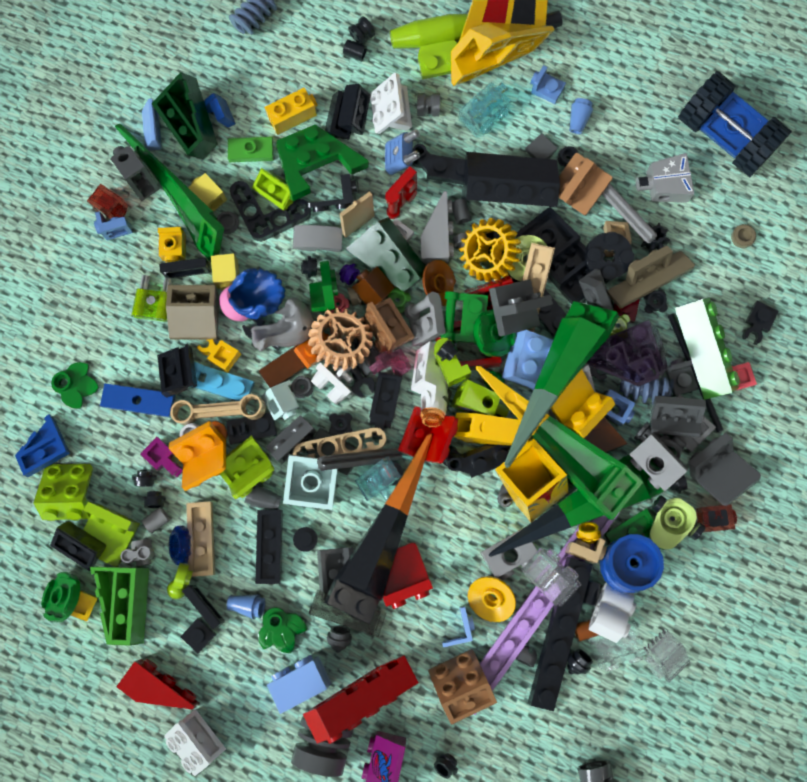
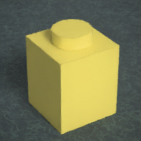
[188,173,227,212]
[211,253,239,291]

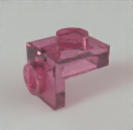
[369,348,412,376]

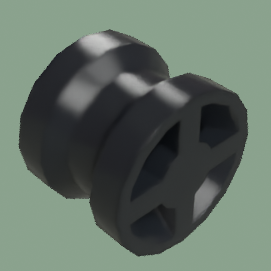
[348,16,375,45]

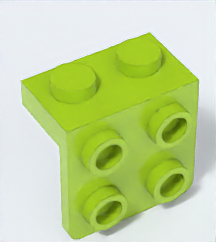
[220,436,275,499]
[33,464,93,521]

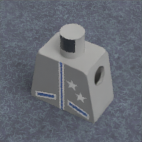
[636,153,694,203]

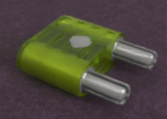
[131,275,172,322]

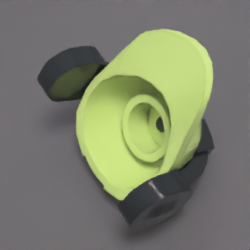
[650,495,706,550]

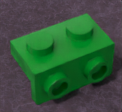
[309,261,338,312]

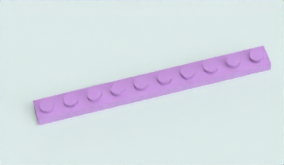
[474,512,620,715]

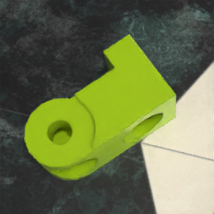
[434,338,471,387]

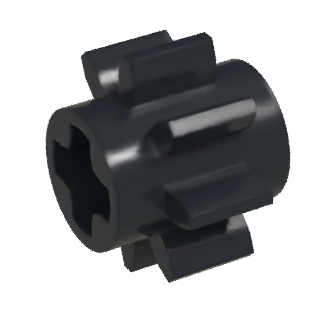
[639,223,670,253]

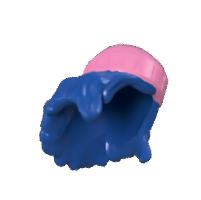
[219,268,286,321]

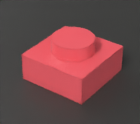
[732,362,757,391]

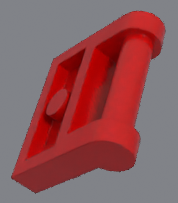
[385,166,418,219]

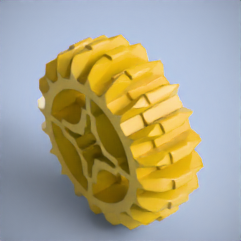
[459,218,522,282]

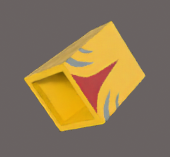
[495,439,569,523]

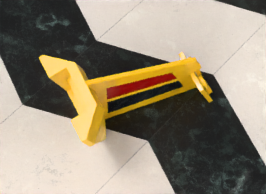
[451,0,555,86]

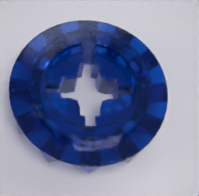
[168,525,192,565]

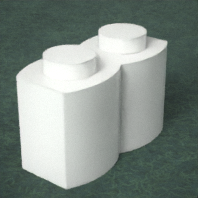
[589,583,636,643]

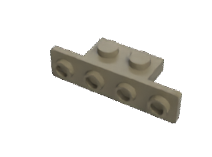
[607,245,695,308]

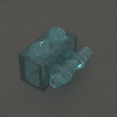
[458,82,510,138]

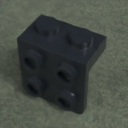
[307,174,359,212]

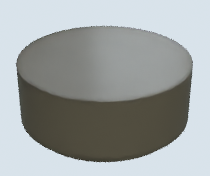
[731,224,756,248]

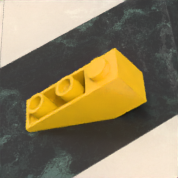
[454,413,531,446]

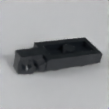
[369,372,402,439]

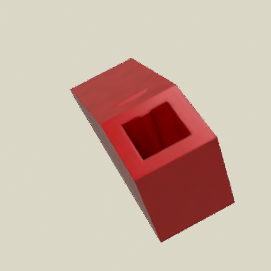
[116,659,200,710]

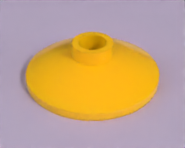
[468,576,516,622]

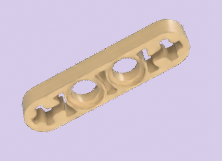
[293,428,387,458]

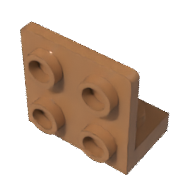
[428,649,497,725]

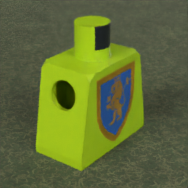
[450,379,509,418]

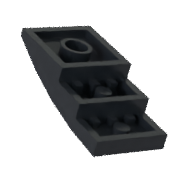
[516,207,611,304]

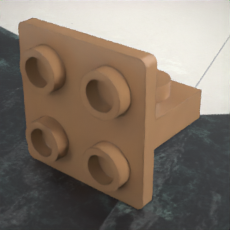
[559,153,613,216]
[363,297,414,357]

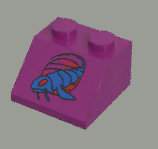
[361,731,406,782]

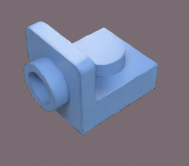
[530,65,566,104]
[94,211,133,240]

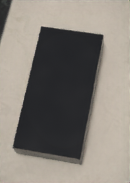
[159,258,211,278]
[182,585,225,630]

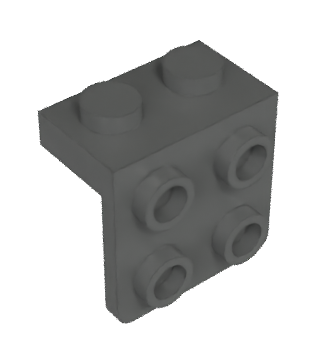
[688,433,761,506]

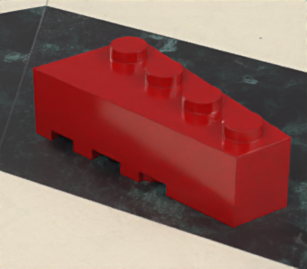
[303,655,419,744]

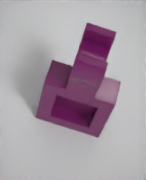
[140,437,183,478]

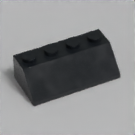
[461,152,560,207]

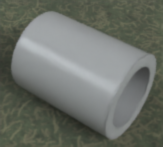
[142,507,170,534]

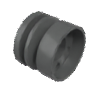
[291,716,354,777]

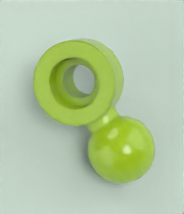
[167,562,193,599]

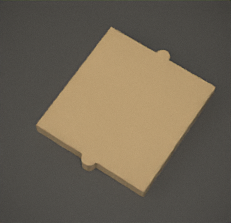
[339,191,374,238]

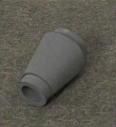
[244,484,282,510]

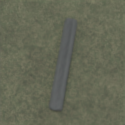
[317,448,402,471]

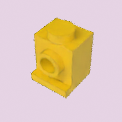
[158,227,186,263]

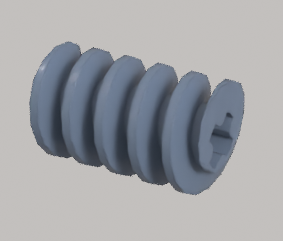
[229,0,277,35]
[619,369,674,405]

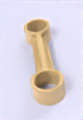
[170,394,266,425]

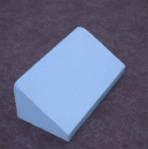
[142,99,162,151]

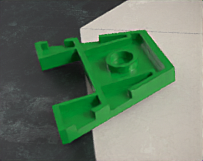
[276,124,369,202]

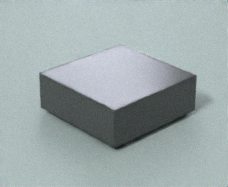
[525,133,557,159]

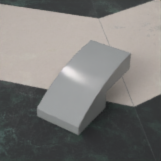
[293,225,342,252]

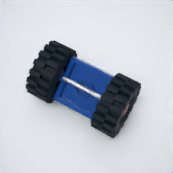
[678,71,792,178]

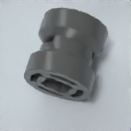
[417,93,440,117]

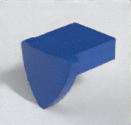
[204,93,236,128]

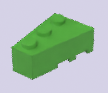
[90,567,149,646]

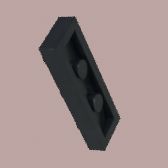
[255,510,283,584]

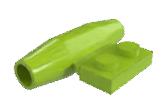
[390,14,468,80]

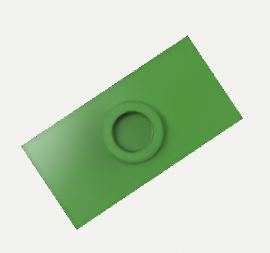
[228,137,274,162]

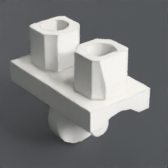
[311,363,354,405]

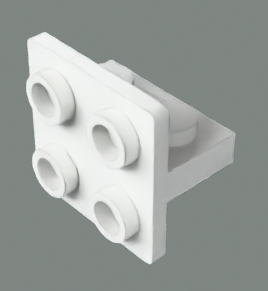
[370,73,412,134]
[164,709,226,776]

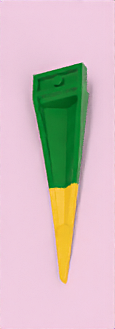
[476,366,643,520]

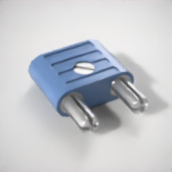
[385,129,420,175]

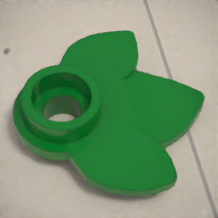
[51,362,99,409]
[258,607,307,653]

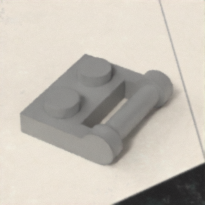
[404,292,445,346]

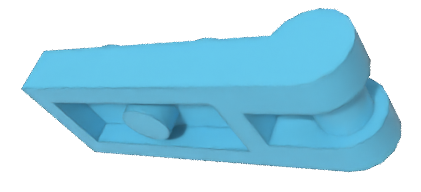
[191,362,255,401]

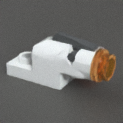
[411,341,452,427]

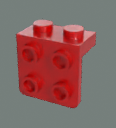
[398,407,459,464]
[383,543,433,609]

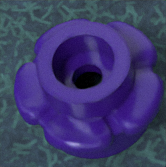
[339,263,360,285]

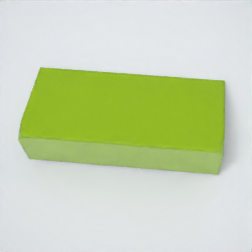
[252,168,294,210]

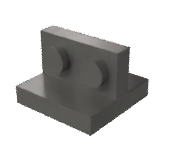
[489,279,553,336]

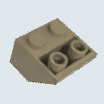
[166,285,220,340]

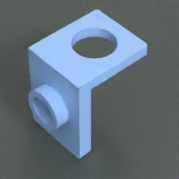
[442,606,475,647]

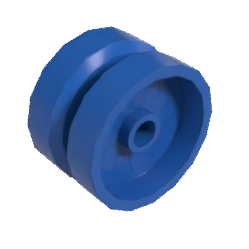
[600,534,664,593]

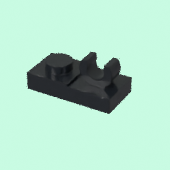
[226,412,277,445]

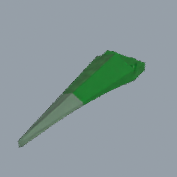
[504,301,619,468]

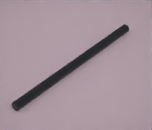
[668,313,724,433]

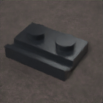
[157,343,197,398]

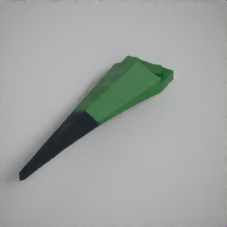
[489,455,671,557]

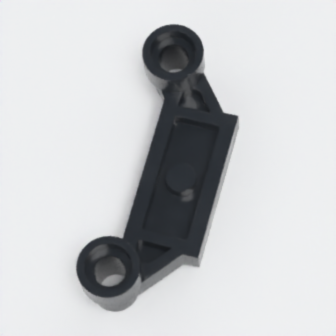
[412,144,465,185]
[443,444,511,478]

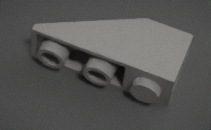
[421,191,454,265]

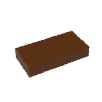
[258,345,307,388]

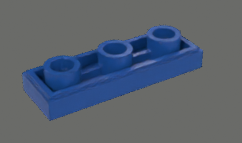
[100,383,176,418]

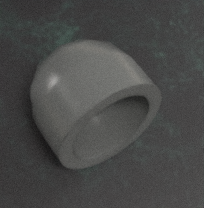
[516,646,537,668]

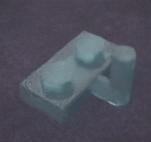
[355,456,401,501]

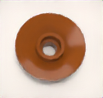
[422,260,456,306]

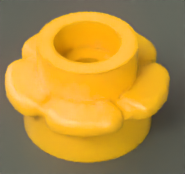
[576,522,601,544]

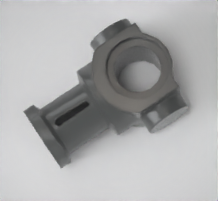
[634,422,686,469]

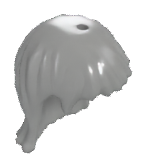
[251,298,313,351]

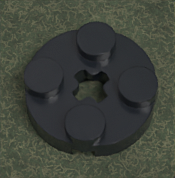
[585,232,634,279]

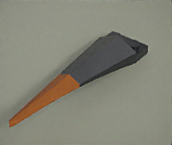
[324,434,432,624]

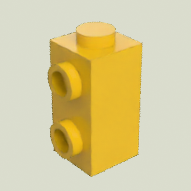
[264,87,318,135]

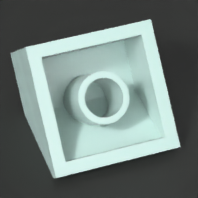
[283,455,338,510]

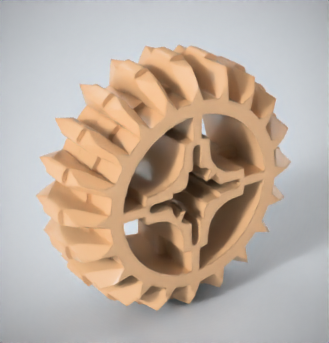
[308,308,373,371]

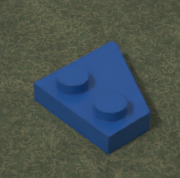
[15,414,70,477]

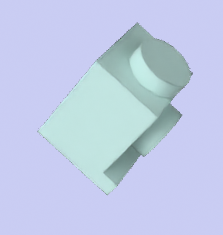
[262,380,299,421]

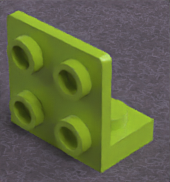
[83,502,140,567]

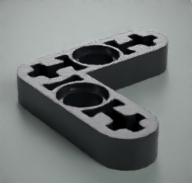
[230,181,311,242]

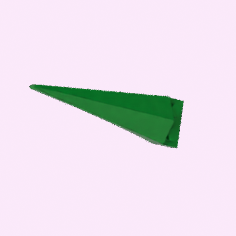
[115,124,224,262]

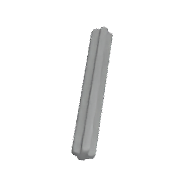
[602,184,657,243]

